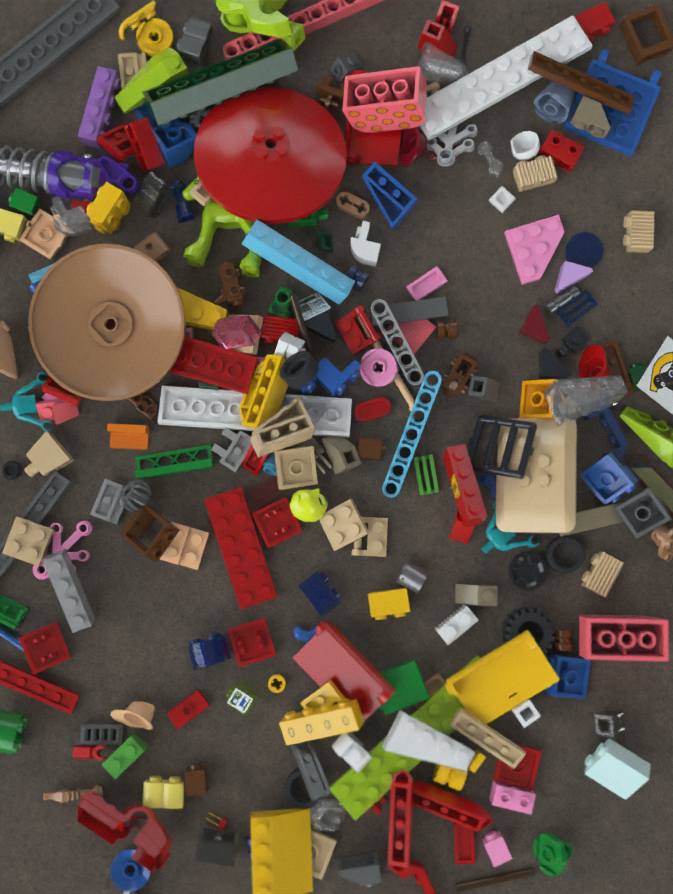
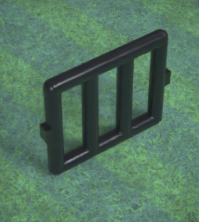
[468,415,537,479]

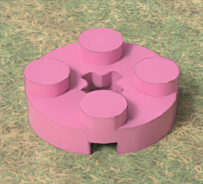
[360,349,399,386]

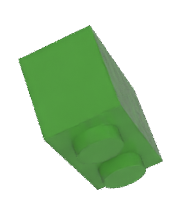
[102,732,148,779]

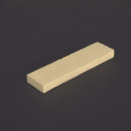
[449,707,526,769]

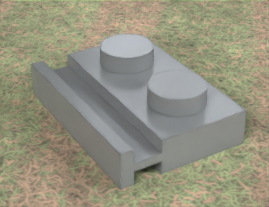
[90,479,125,525]

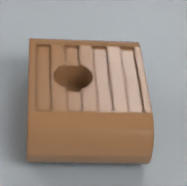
[133,232,170,262]

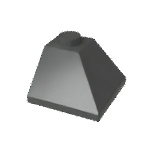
[615,487,671,539]
[338,852,382,887]

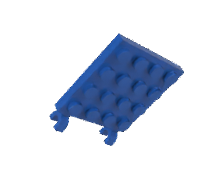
[563,49,662,157]

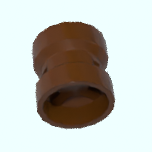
[436,320,457,340]
[553,629,573,651]

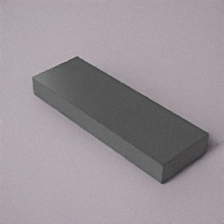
[290,740,332,801]

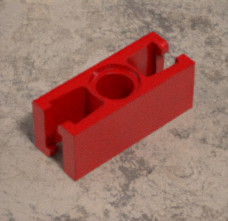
[124,117,165,172]

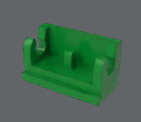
[0,594,30,629]

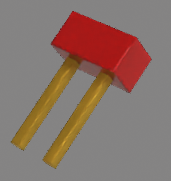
[206,812,228,832]

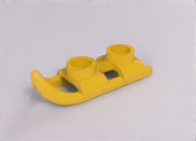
[119,0,157,41]

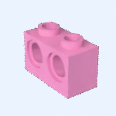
[489,780,536,815]

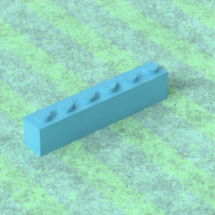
[242,219,355,305]

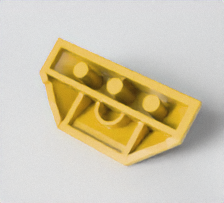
[239,354,288,429]

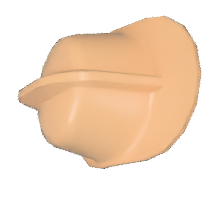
[111,701,155,730]

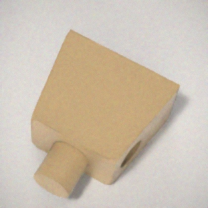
[24,431,74,477]

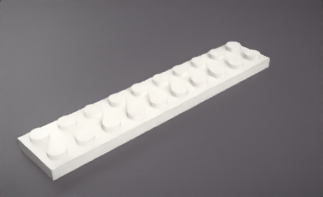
[418,15,592,142]
[158,386,352,438]

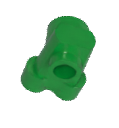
[267,286,293,318]

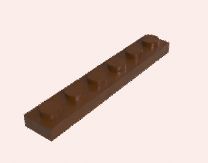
[528,51,634,114]

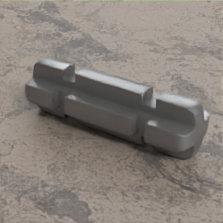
[545,286,580,314]

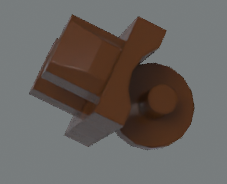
[316,76,345,111]

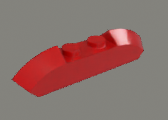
[388,769,413,873]
[413,782,493,832]

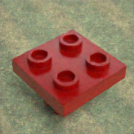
[251,497,303,548]
[228,617,277,667]
[18,622,71,675]

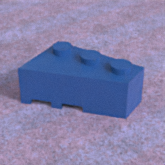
[362,161,418,231]

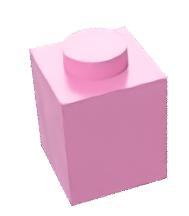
[482,831,512,867]

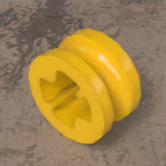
[268,674,286,693]

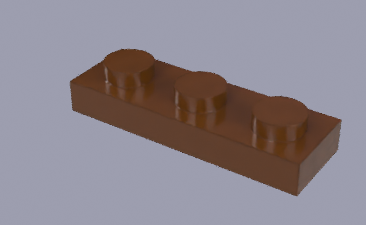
[599,340,635,400]

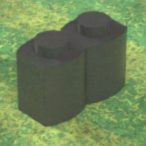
[177,17,214,64]

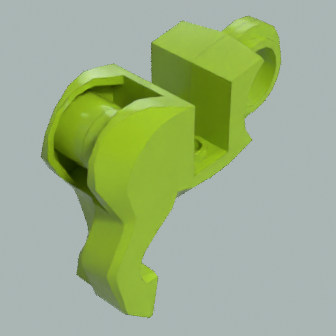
[216,0,306,51]

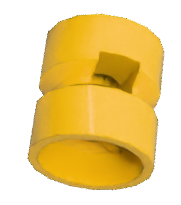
[433,764,468,791]

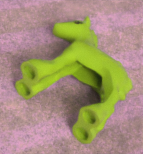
[182,177,261,278]

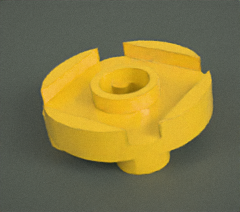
[136,18,174,57]

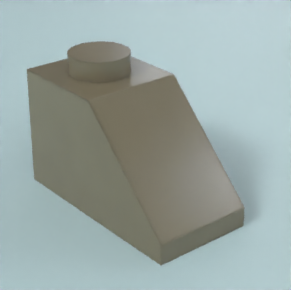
[455,584,498,606]

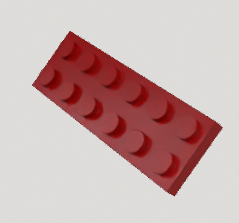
[204,487,278,610]

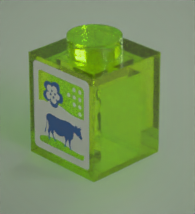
[225,683,257,716]

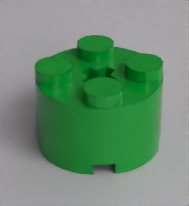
[0,710,29,755]

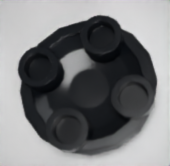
[508,552,547,591]

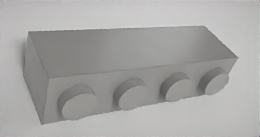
[43,549,95,633]

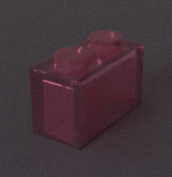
[212,315,261,349]

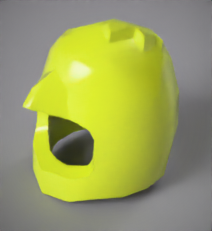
[289,488,328,522]

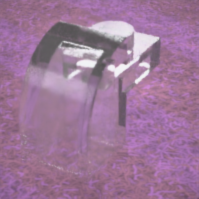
[51,196,91,236]

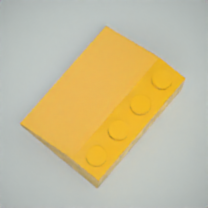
[250,808,313,894]

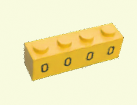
[279,699,364,745]

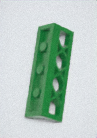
[135,444,214,480]

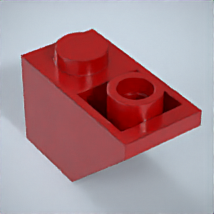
[417,20,457,63]

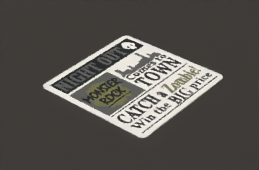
[298,293,331,321]

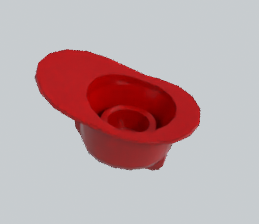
[578,345,610,387]

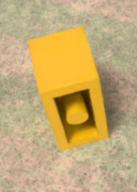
[367,587,410,620]

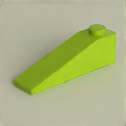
[115,47,188,114]

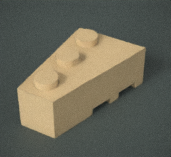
[250,396,315,457]

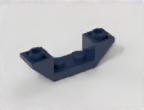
[576,400,628,463]

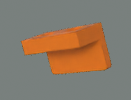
[107,424,149,450]

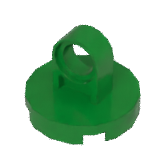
[533,832,573,876]

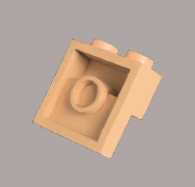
[160,522,210,570]

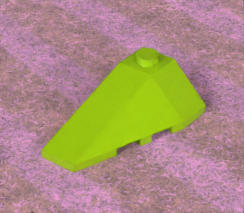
[620,406,673,468]

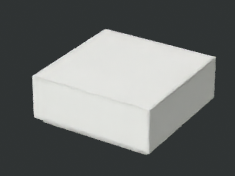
[489,186,516,213]

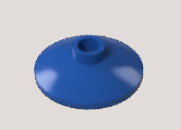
[110,849,150,892]

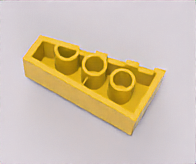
[177,288,229,333]

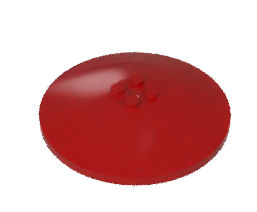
[194,87,347,224]

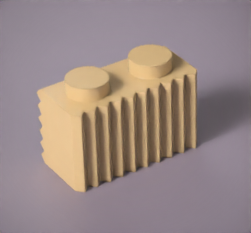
[513,155,558,192]
[623,210,655,253]
[581,551,624,597]

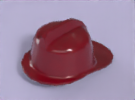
[400,127,427,167]

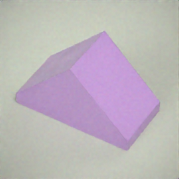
[555,261,593,294]

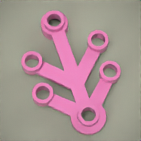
[33,521,93,579]

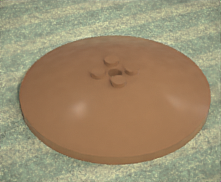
[28,244,186,401]

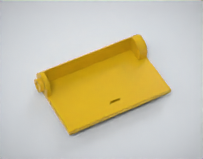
[445,630,560,724]

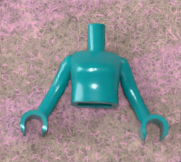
[0,372,53,432]
[481,499,540,554]

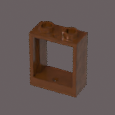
[619,5,673,66]
[119,504,180,562]

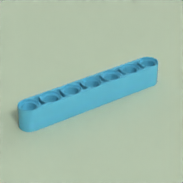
[382,371,442,498]

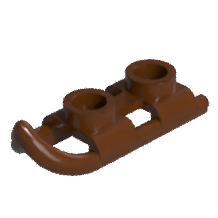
[127,392,160,425]

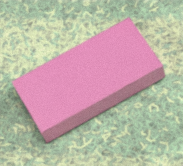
[406,266,448,301]

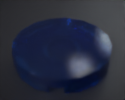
[565,232,604,268]

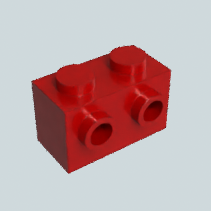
[538,130,585,173]

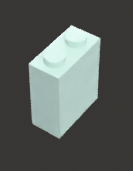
[584,738,651,800]

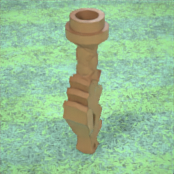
[43,785,103,802]

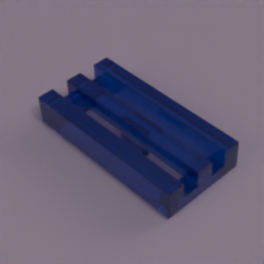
[556,289,598,327]

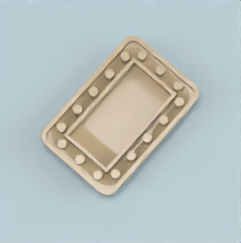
[496,417,577,533]

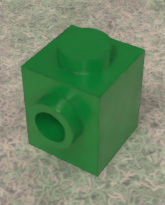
[9,188,42,217]

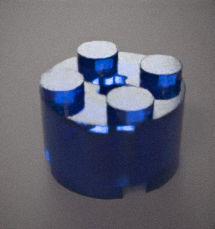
[187,633,232,671]

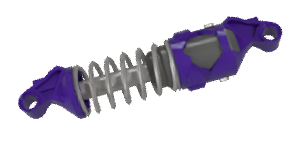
[0,145,141,201]

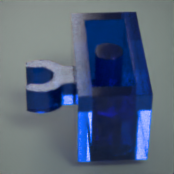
[298,571,341,617]

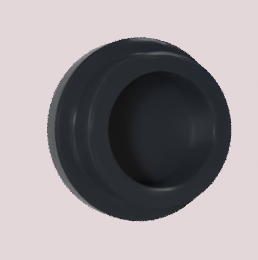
[2,461,22,480]

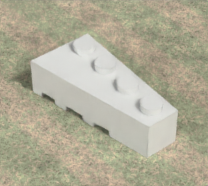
[382,710,475,771]

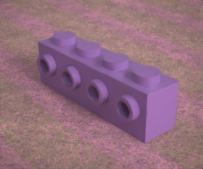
[78,66,121,149]

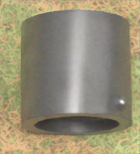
[396,560,428,593]

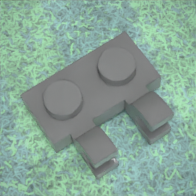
[211,427,252,473]

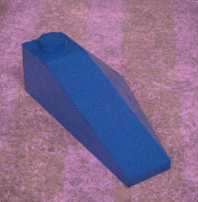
[133,103,197,168]

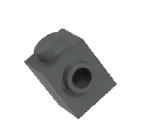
[468,376,500,401]

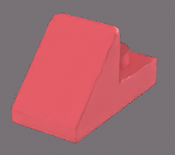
[36,399,79,424]

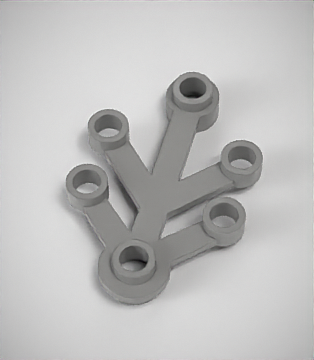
[426,124,478,167]

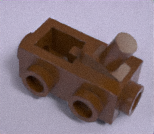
[213,260,247,308]
[441,353,478,398]

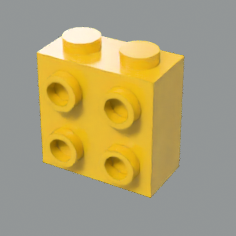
[86,182,131,235]

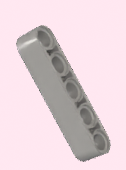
[371,299,424,385]

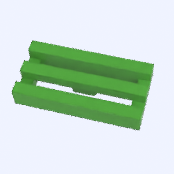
[413,454,439,495]

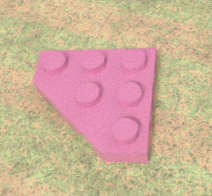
[504,215,564,285]

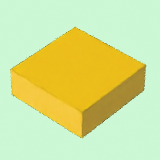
[468,749,486,773]

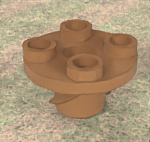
[651,524,673,562]

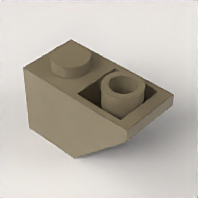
[570,96,610,138]
[322,436,361,475]

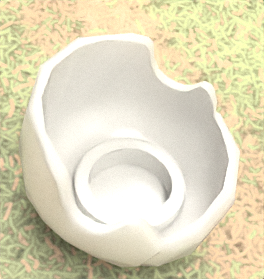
[511,131,540,160]

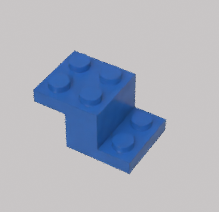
[298,357,361,397]

